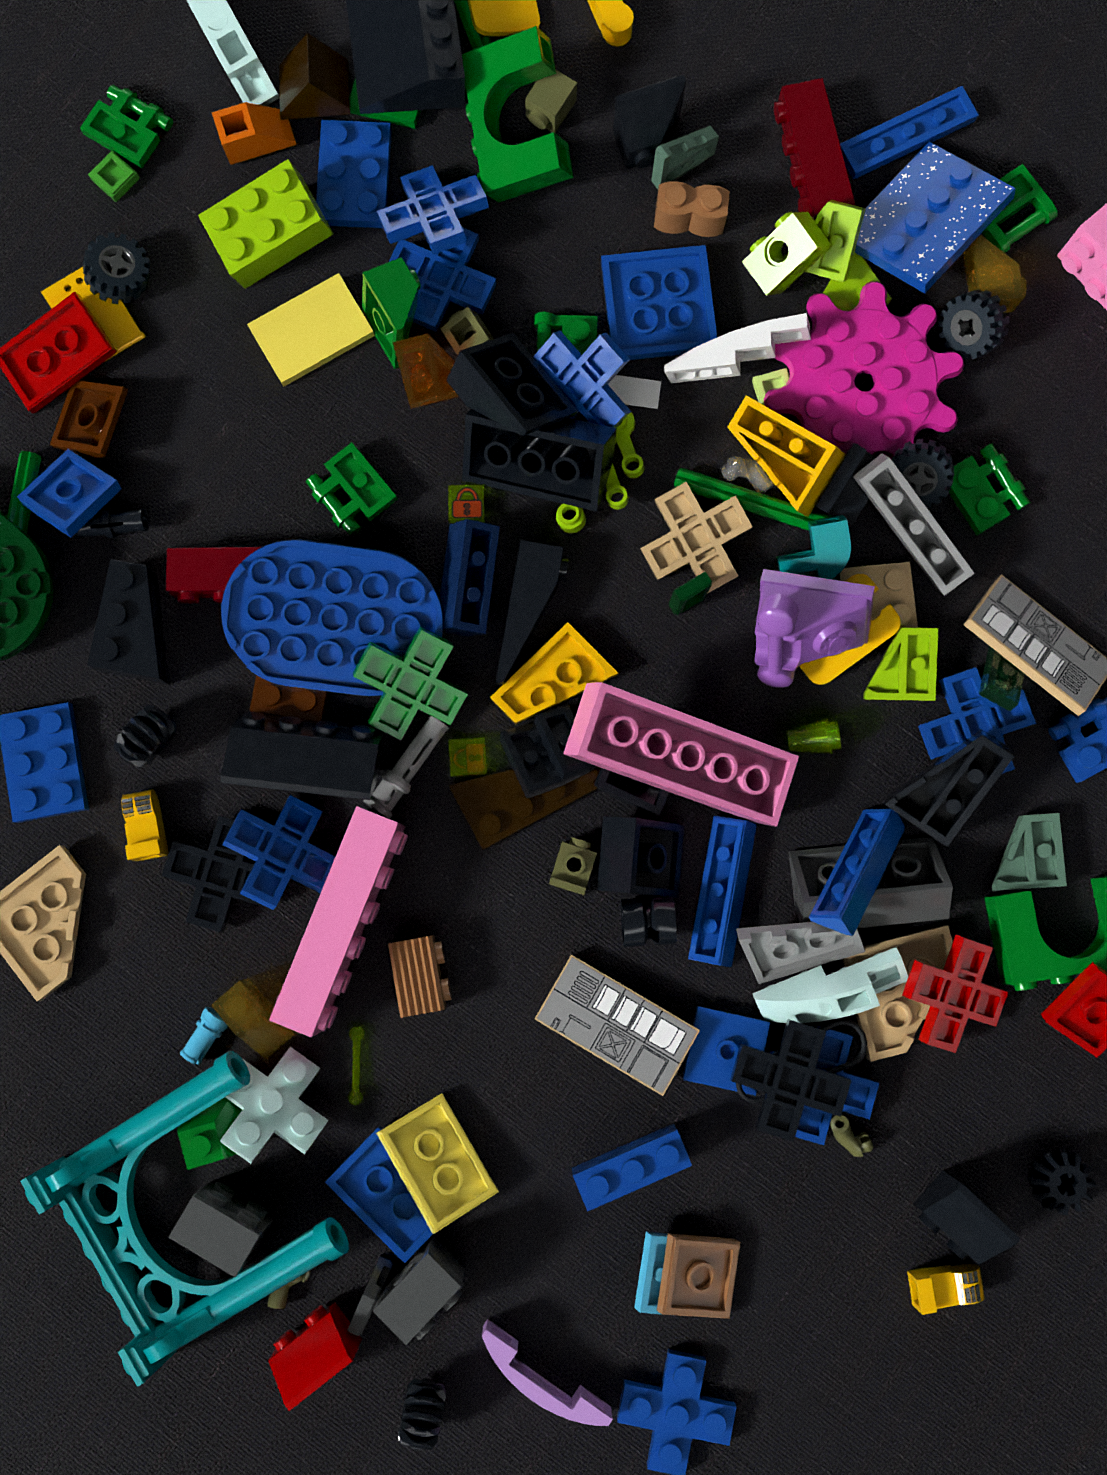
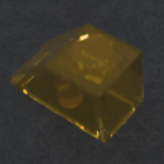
[963,234,1027,313]
[211,978,295,1059]

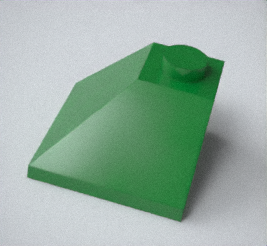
[362,257,421,369]
[177,1097,269,1170]

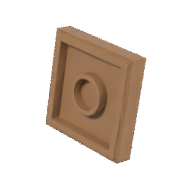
[657,1233,741,1319]

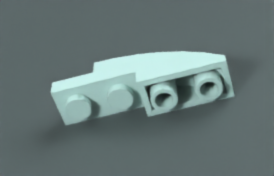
[187,0,280,106]
[752,947,908,1023]

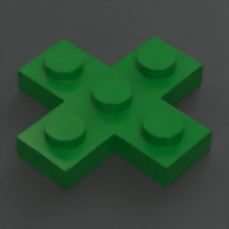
[353,626,468,740]

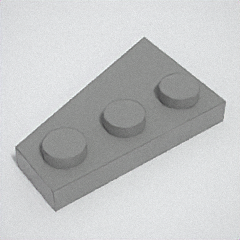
[736,922,865,984]

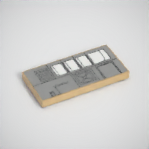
[963,574,1107,716]
[535,955,700,1096]

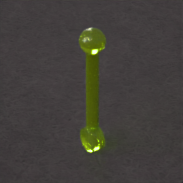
[348,1026,365,1105]

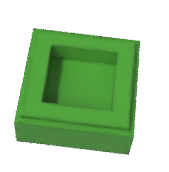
[88,150,140,202]

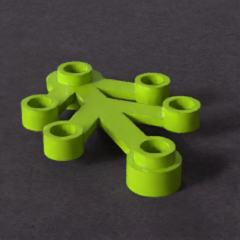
[556,412,644,533]

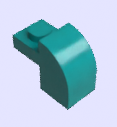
[777,515,851,579]

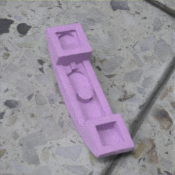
[482,1319,613,1426]

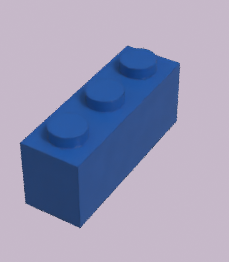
[572,1123,692,1212]

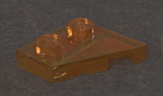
[393,333,458,409]

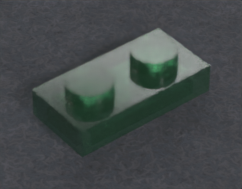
[979,646,1024,711]

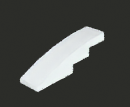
[664,313,811,383]

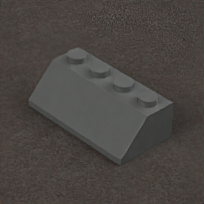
[789,837,953,928]

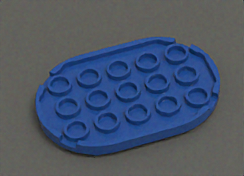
[221,539,443,696]

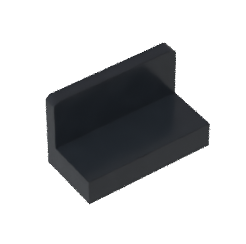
[815,443,876,526]

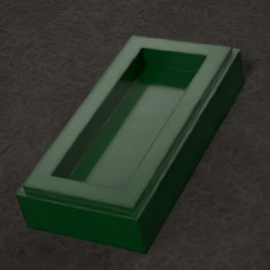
[668,571,712,616]

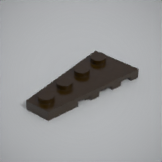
[449,766,601,850]

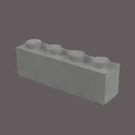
[853,453,975,596]

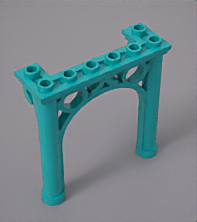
[20,1051,349,1387]

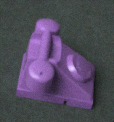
[754,569,875,688]

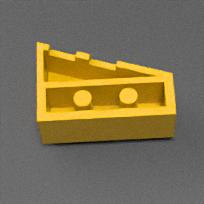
[728,395,846,517]

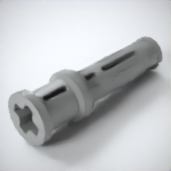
[363,715,449,819]

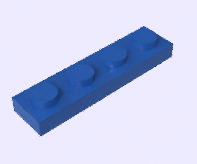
[840,86,979,180]

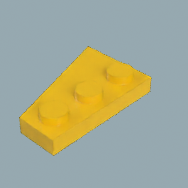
[490,622,618,724]

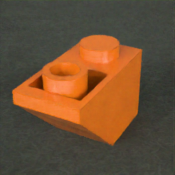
[212,102,297,165]

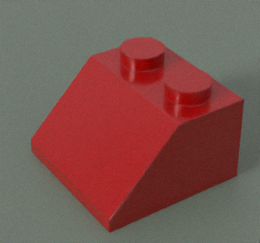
[268,1303,362,1411]

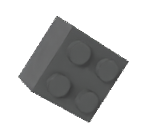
[169,1182,273,1277]
[373,1236,465,1345]

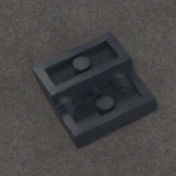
[499,705,597,799]

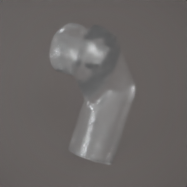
[721,456,774,494]

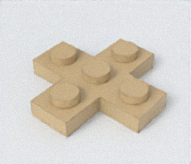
[640,482,753,594]

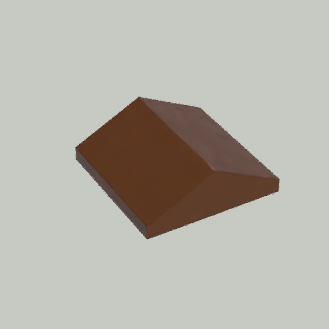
[50,380,128,459]

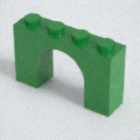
[462,26,574,202]
[984,876,1107,991]

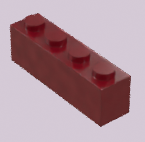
[774,78,856,220]
[166,547,261,604]

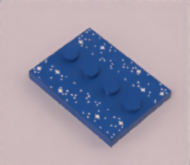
[855,141,1015,294]

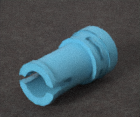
[180,1006,231,1065]

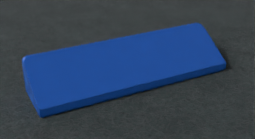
[809,809,905,936]
[688,816,756,967]

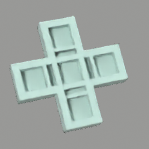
[220,1047,328,1164]

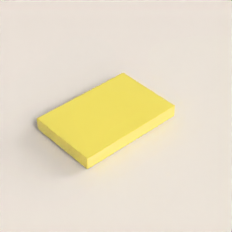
[247,273,375,387]
[376,1093,499,1234]

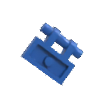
[1048,697,1107,783]

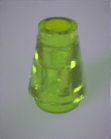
[787,718,841,753]

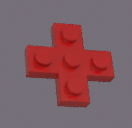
[902,935,1008,1053]

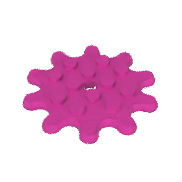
[764,281,964,459]

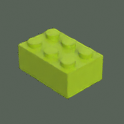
[198,159,334,289]

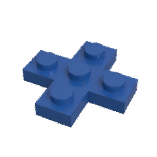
[377,165,489,255]
[389,227,497,332]
[533,331,631,428]
[918,667,1036,774]
[222,795,335,910]
[769,1025,879,1145]
[617,1349,736,1475]

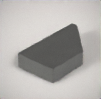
[347,1255,393,1336]

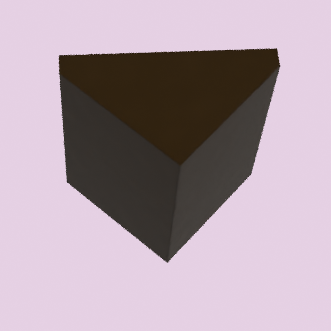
[279,33,351,120]

